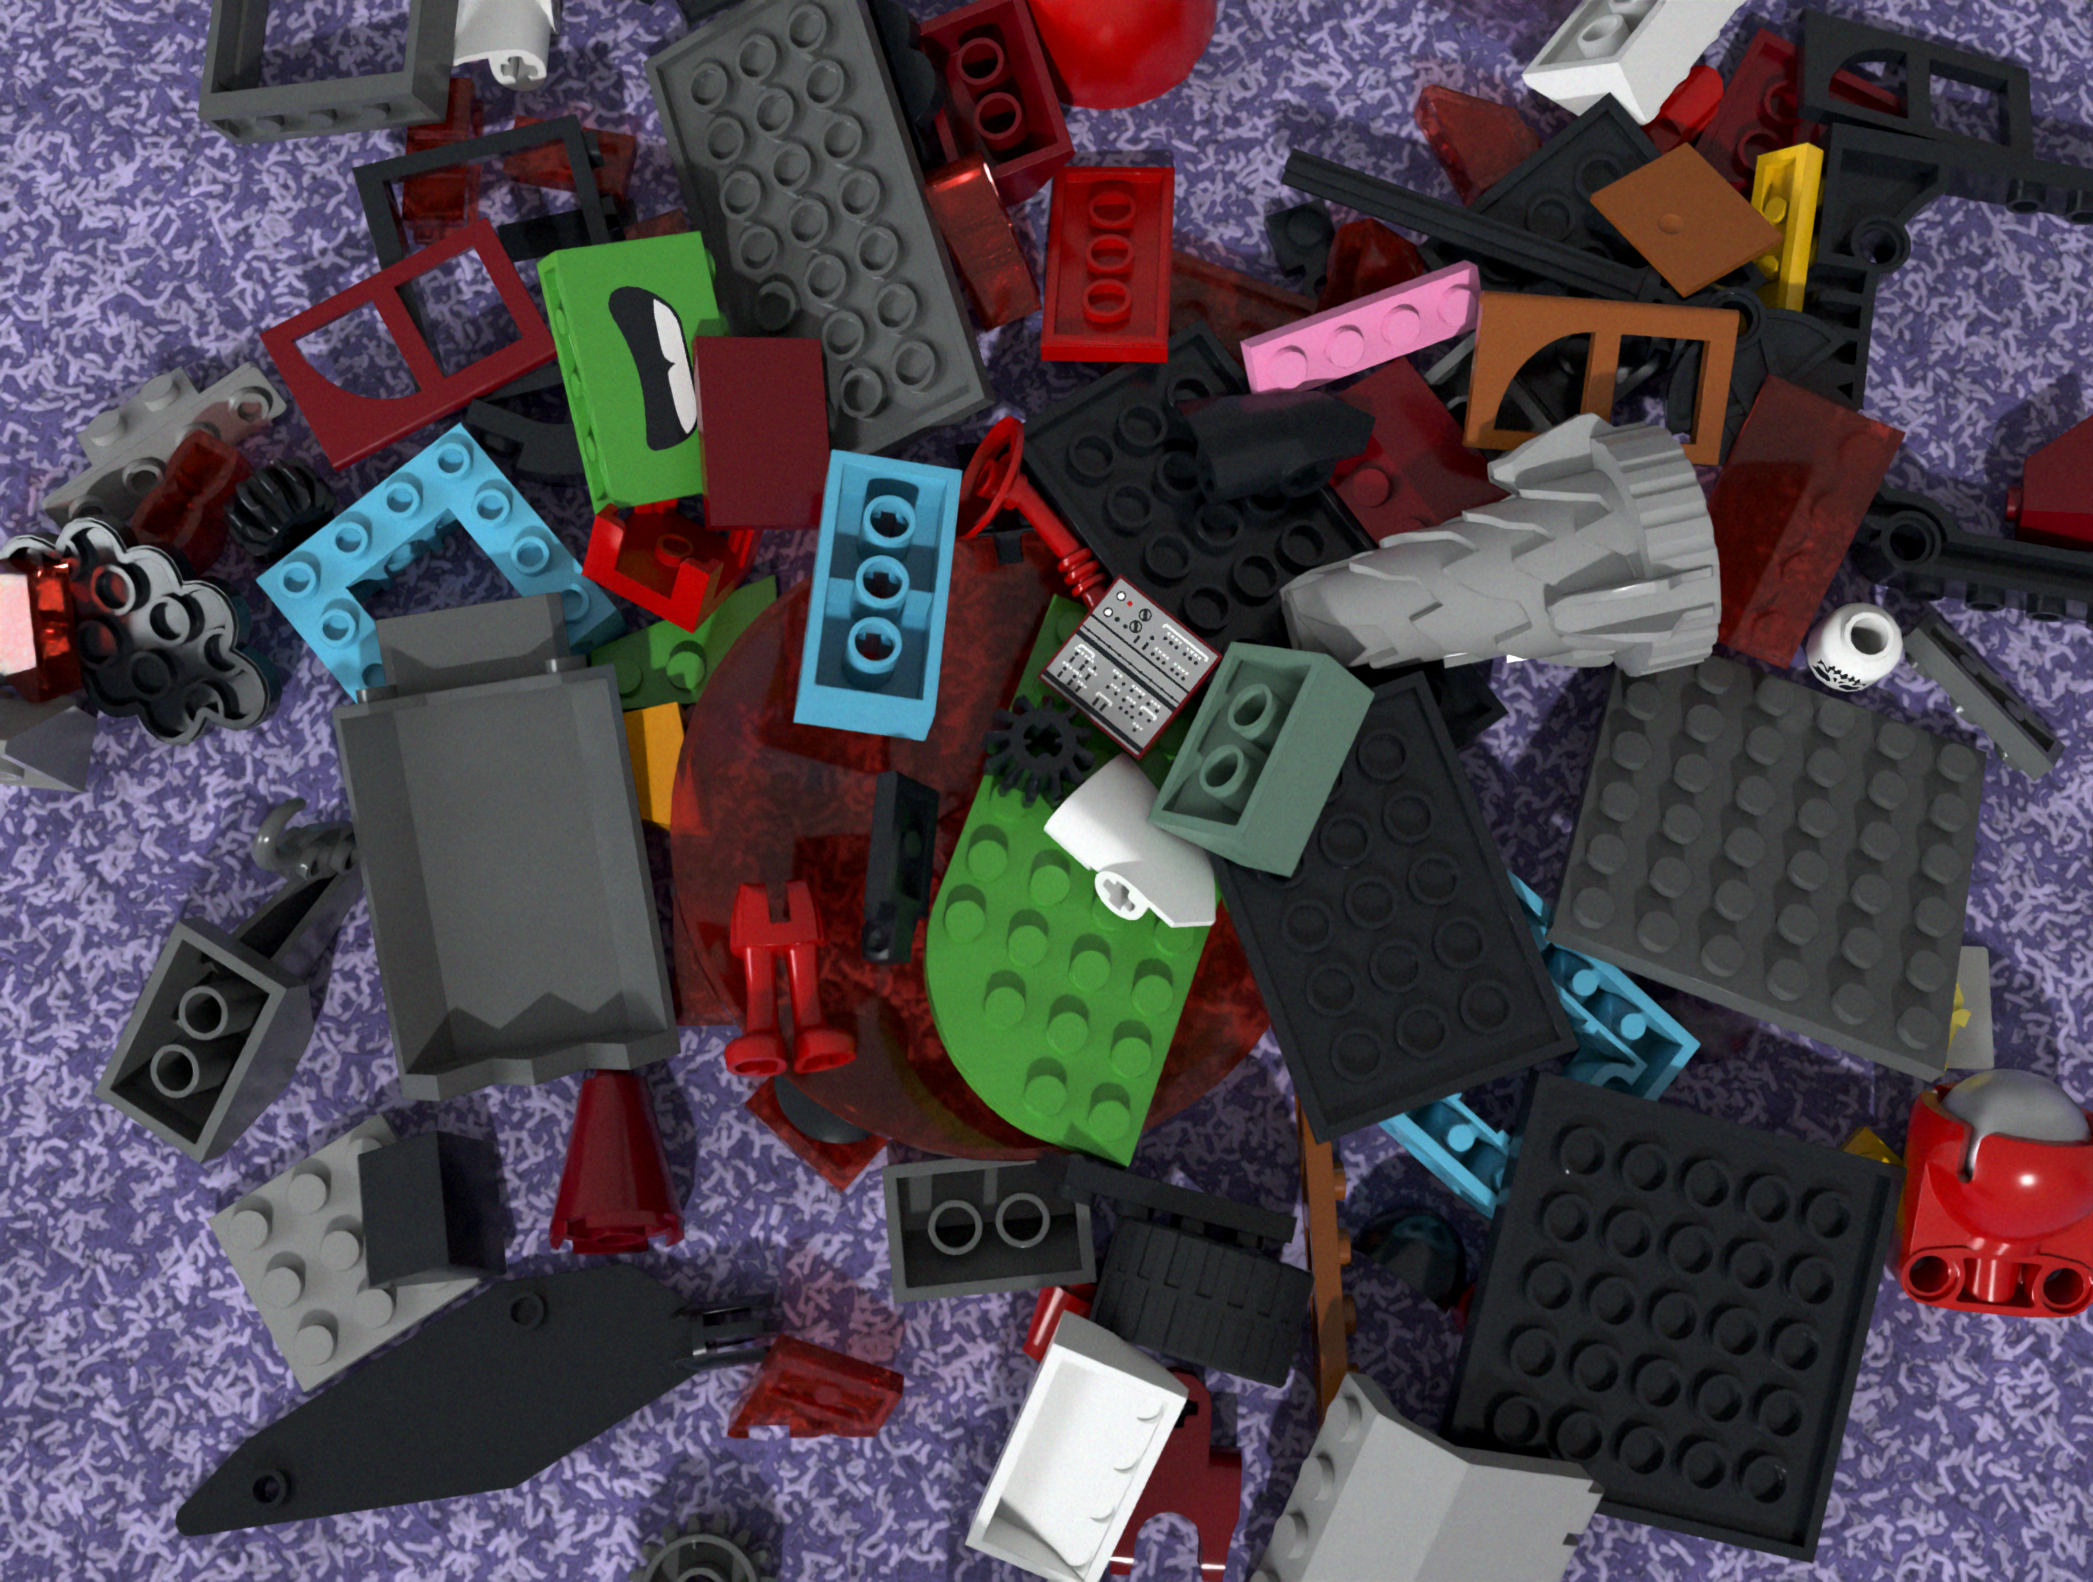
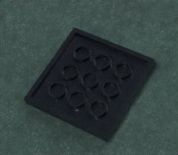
[1414,92,1769,423]

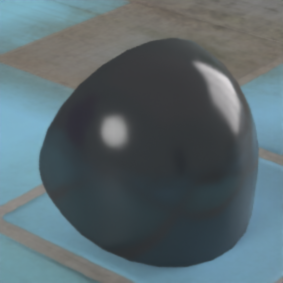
[1350,1204,1467,1314]

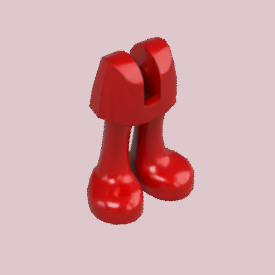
[724,879,857,1077]

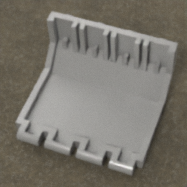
[1249,1371,1604,1582]

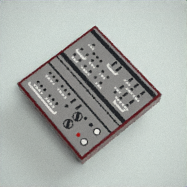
[1037,574,1224,762]

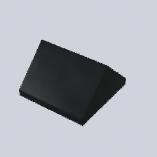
[357,1130,507,1290]

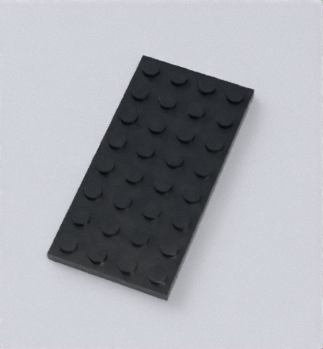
[1003,318,1509,751]

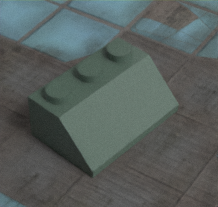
[1147,641,1375,877]

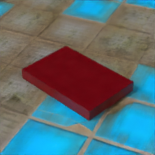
[691,336,830,531]

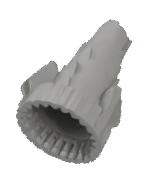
[1279,412,1721,677]

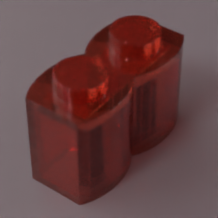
[1314,217,1424,366]
[130,429,255,577]

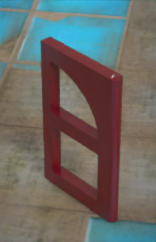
[259,217,558,472]

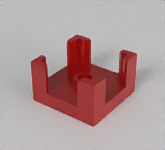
[581,498,764,634]

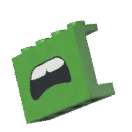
[536,231,730,516]

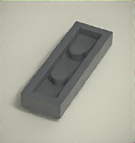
[1902,610,2066,782]

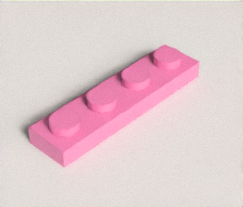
[1240,260,1481,394]

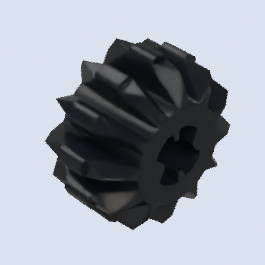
[222,457,337,564]
[980,693,1095,810]

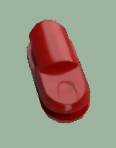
[1640,65,1724,155]

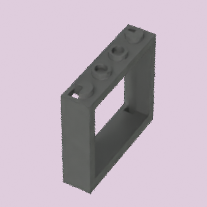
[197,0,459,145]

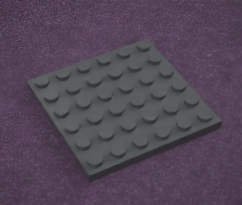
[1544,653,1987,1083]

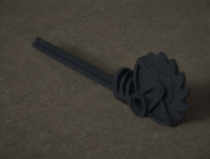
[1281,148,1861,501]

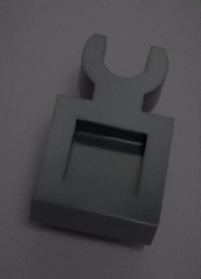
[1263,198,1349,313]

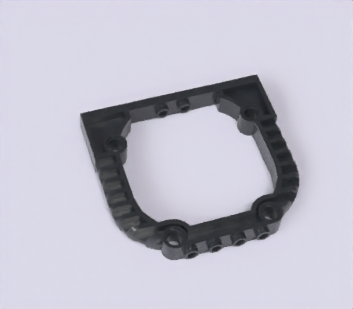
[1802,122,2093,631]

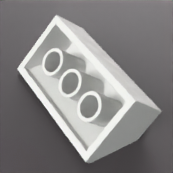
[1521,0,1747,127]

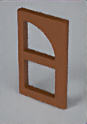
[1462,290,1740,466]

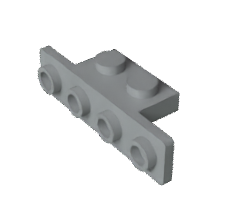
[41,361,287,530]

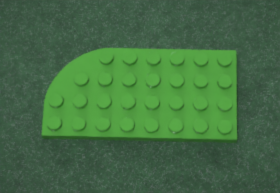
[923,594,1221,1171]

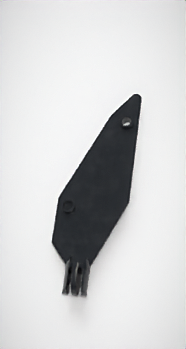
[175,1262,780,1537]

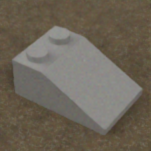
[0,689,98,793]

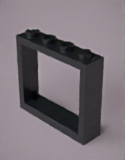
[352,114,622,420]

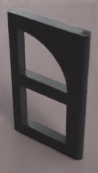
[1796,7,2034,158]

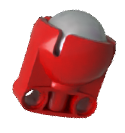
[1884,1069,2093,1317]

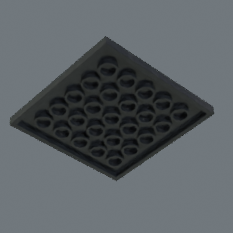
[1438,1068,1907,1564]

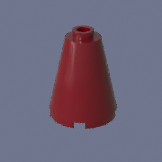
[549,1069,685,1255]

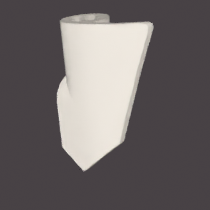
[451,0,561,91]
[1044,752,1216,928]

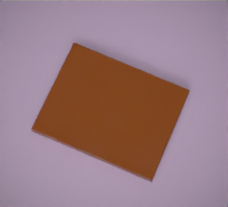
[1590,142,1784,298]

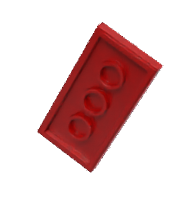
[1040,166,1175,363]

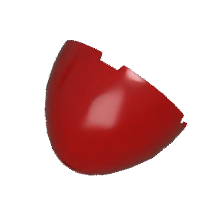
[1026,0,1219,110]

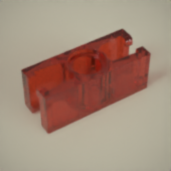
[402,78,485,245]
[923,149,1043,332]

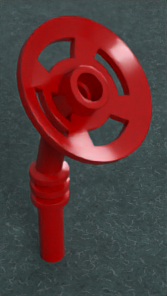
[955,416,1108,611]

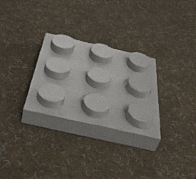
[207,1112,485,1393]

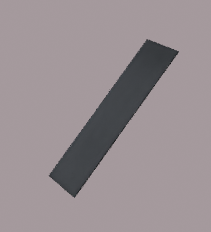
[497,198,641,263]

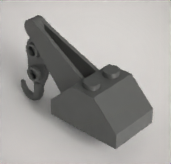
[93,797,364,1163]

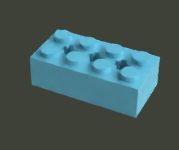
[793,449,962,741]

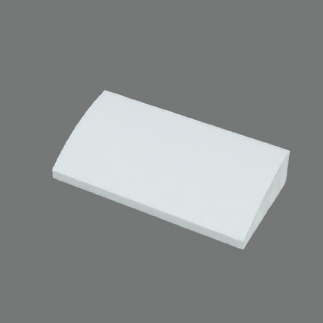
[965,1309,1189,1582]

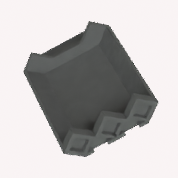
[331,592,681,1101]

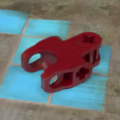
[1108,1367,1242,1582]

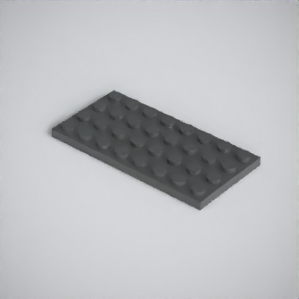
[643,0,997,457]

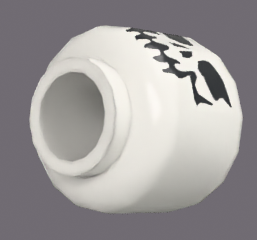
[1806,602,1903,692]

